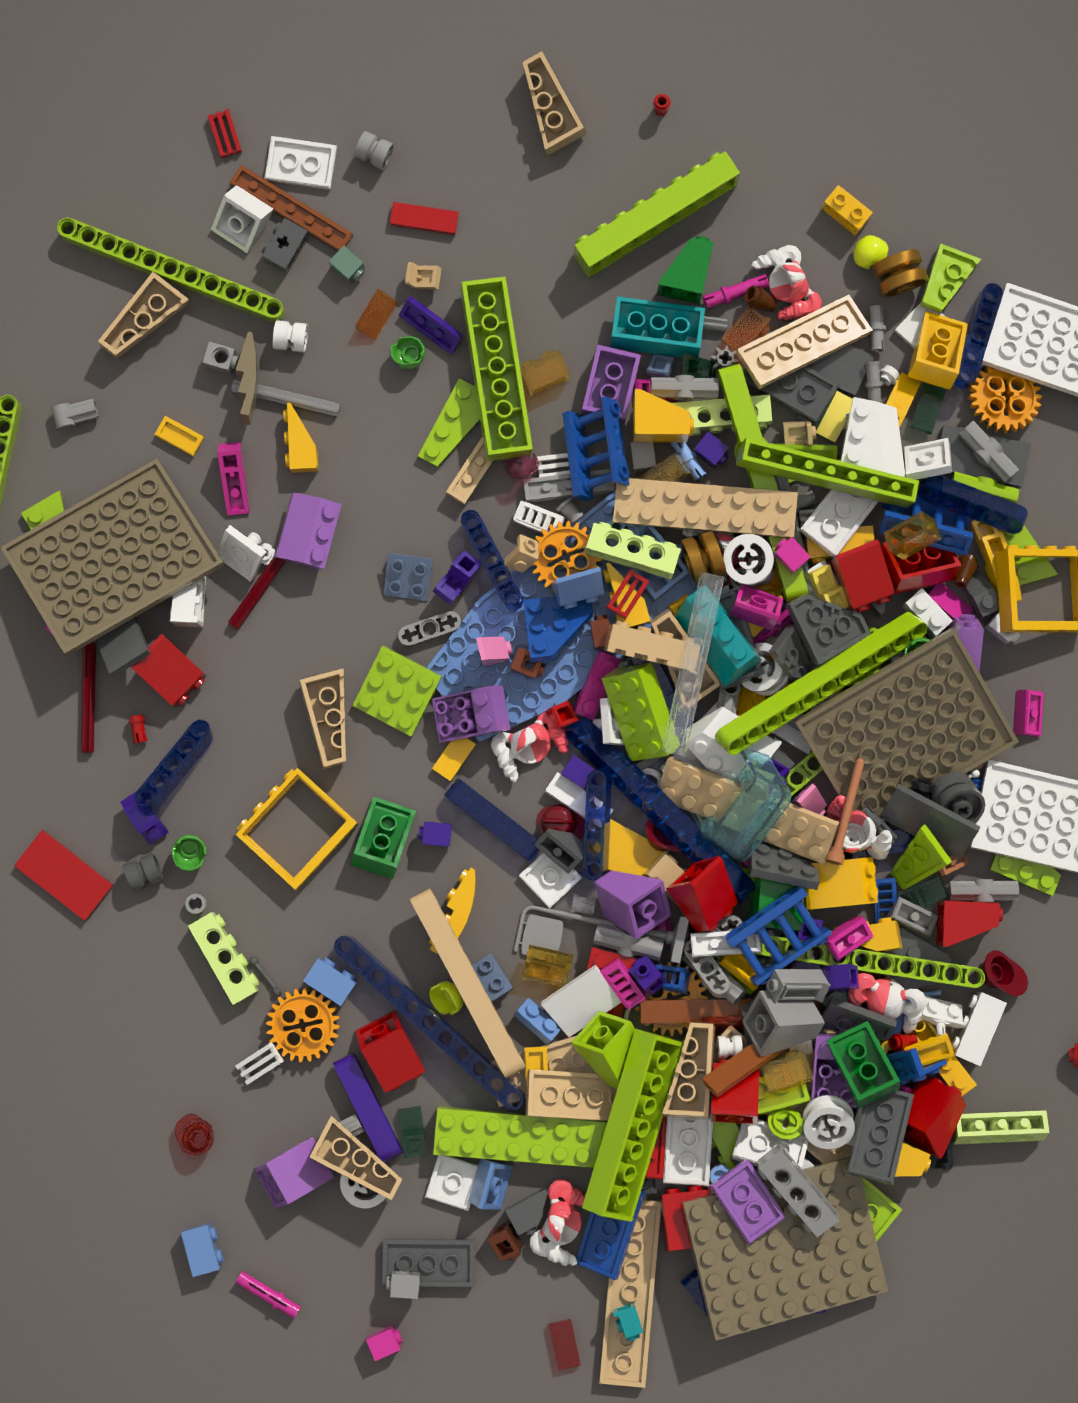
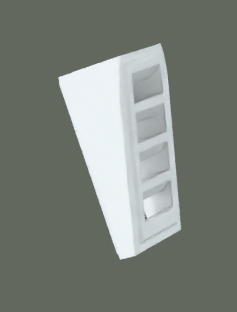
[513,501,565,533]

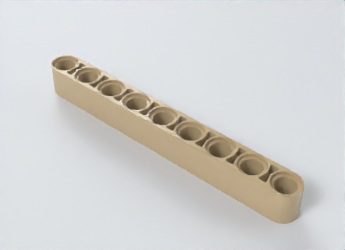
[410,888,526,1079]

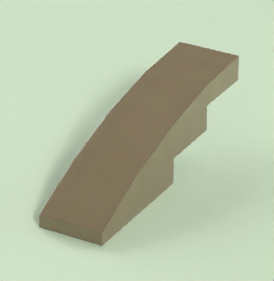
[235,332,258,425]

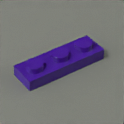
[398,296,464,355]

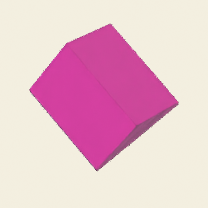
[730,584,783,630]

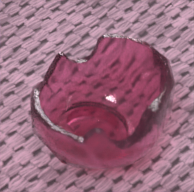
[503,453,539,480]

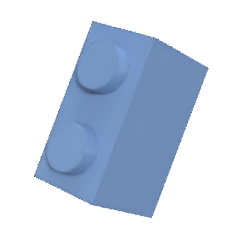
[303,957,357,1006]
[181,1222,224,1277]

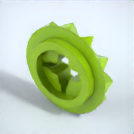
[767,1107,804,1142]

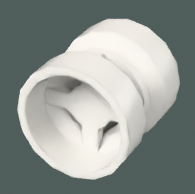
[716,1035,742,1059]

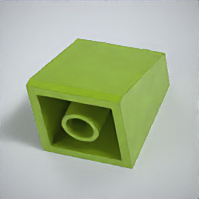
[571,1011,635,1089]

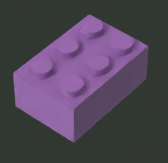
[582,345,641,425]

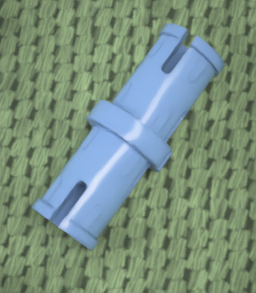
[670,442,707,481]

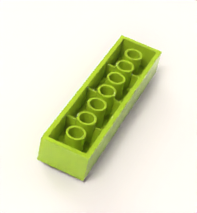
[574,151,740,278]
[460,276,533,461]
[582,1028,684,1222]
[433,1106,607,1168]

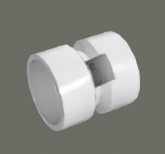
[273,320,308,353]

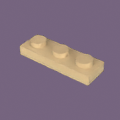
[446,437,494,505]

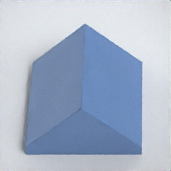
[468,1158,514,1210]

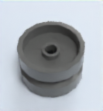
[929,772,986,823]

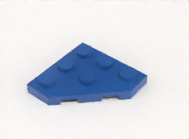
[523,596,593,662]

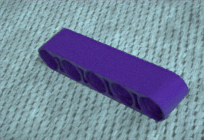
[333,1053,403,1163]

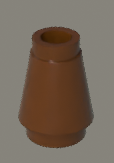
[744,286,778,312]
[954,554,978,589]

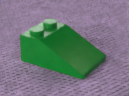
[350,796,416,879]
[826,1021,900,1109]

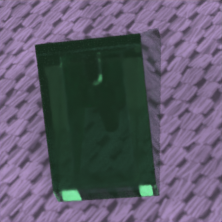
[680,353,715,378]

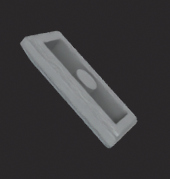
[886,897,938,937]

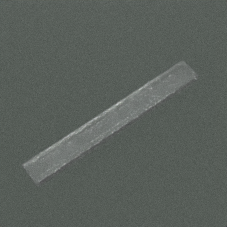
[662,572,724,757]

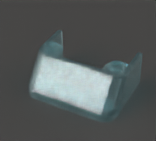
[691,748,791,861]

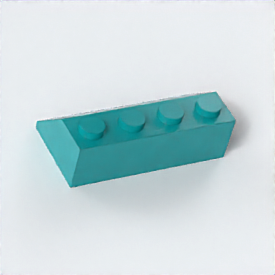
[610,296,705,360]
[674,585,762,687]

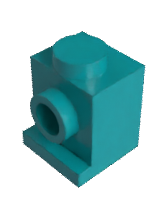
[612,1302,643,1341]

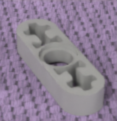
[398,611,461,647]

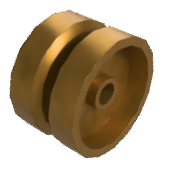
[872,249,929,298]
[681,530,727,587]

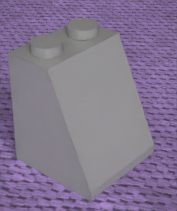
[742,990,825,1057]

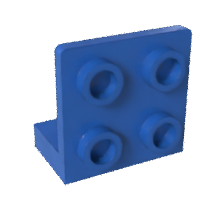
[886,1048,947,1085]

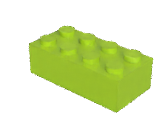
[601,662,680,762]

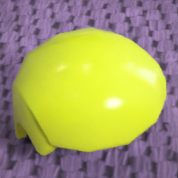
[853,235,888,269]
[429,981,463,1015]

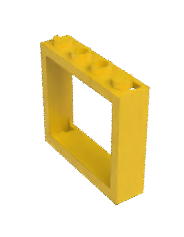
[996,545,1078,633]
[235,768,359,890]

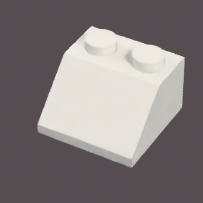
[211,185,273,253]

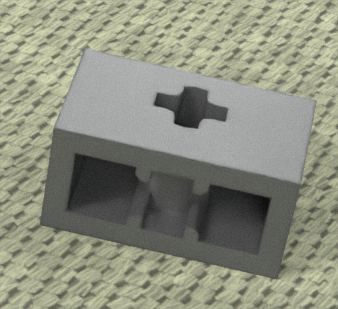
[262,218,309,274]

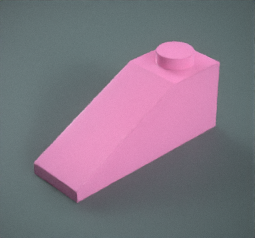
[476,636,513,667]
[790,784,827,816]

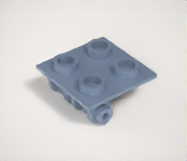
[384,552,433,601]
[472,953,513,1002]

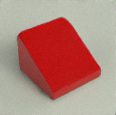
[545,700,578,729]

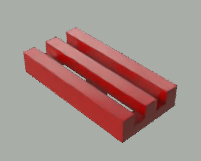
[207,109,242,159]
[606,569,650,620]

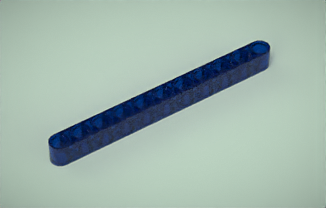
[565,716,756,905]
[334,935,526,1111]

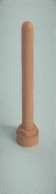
[825,758,865,865]

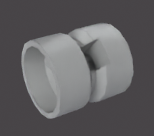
[354,131,394,170]

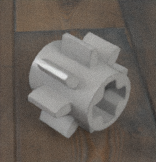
[711,346,739,370]

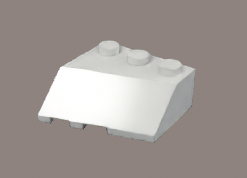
[840,397,906,477]
[685,707,781,782]

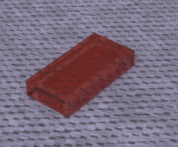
[549,1319,581,1370]

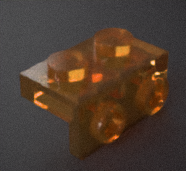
[721,306,771,351]

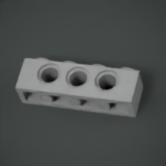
[757,1143,839,1238]

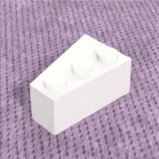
[170,576,206,628]

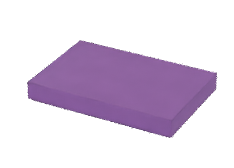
[709,1159,786,1244]

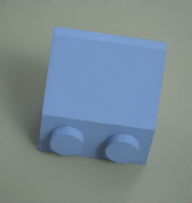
[551,567,604,609]

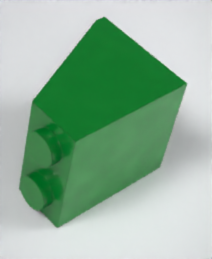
[656,236,714,305]
[747,877,805,931]

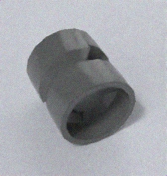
[123,853,164,892]

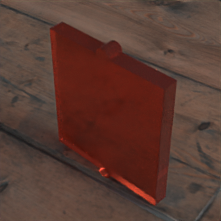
[702,1016,743,1038]

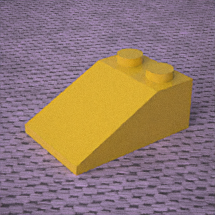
[908,311,968,390]

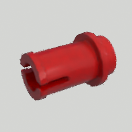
[653,94,671,116]
[128,714,148,744]
[888,1033,918,1052]

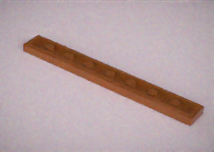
[639,998,821,1024]

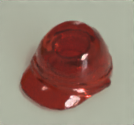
[174,1114,214,1156]

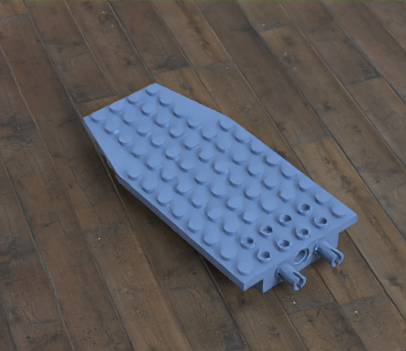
[427,490,700,743]

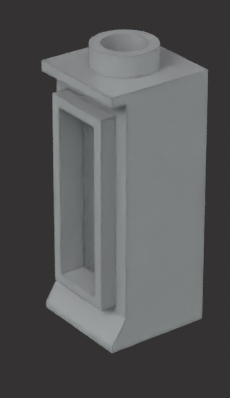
[766,969,831,1002]

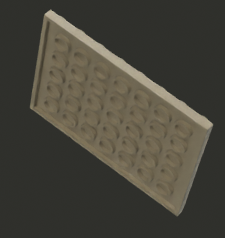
[0,459,224,657]
[794,627,1019,816]
[681,1156,888,1341]

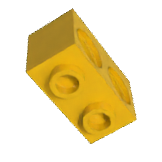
[822,185,873,236]

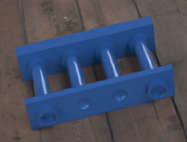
[562,396,630,501]
[879,495,975,556]
[722,886,832,986]

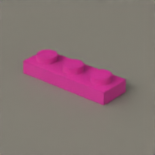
[573,649,621,720]

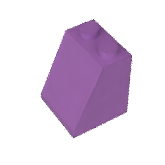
[947,614,984,672]
[594,871,671,939]
[254,1137,334,1209]

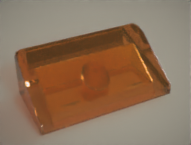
[355,289,398,340]

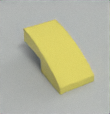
[816,391,852,442]
[807,565,849,609]

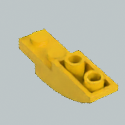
[970,515,1022,602]
[429,868,476,954]
[911,1020,977,1097]

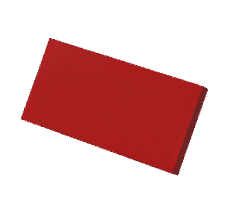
[14,830,114,921]

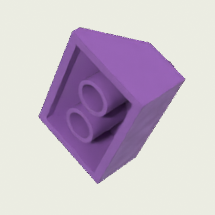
[275,492,342,570]

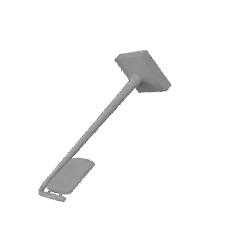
[513,906,691,964]

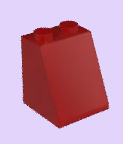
[830,539,895,613]
[131,634,207,707]
[666,856,738,933]
[936,901,1003,947]
[355,1010,426,1093]
[711,1060,760,1125]
[904,1076,966,1159]
[660,1186,708,1252]

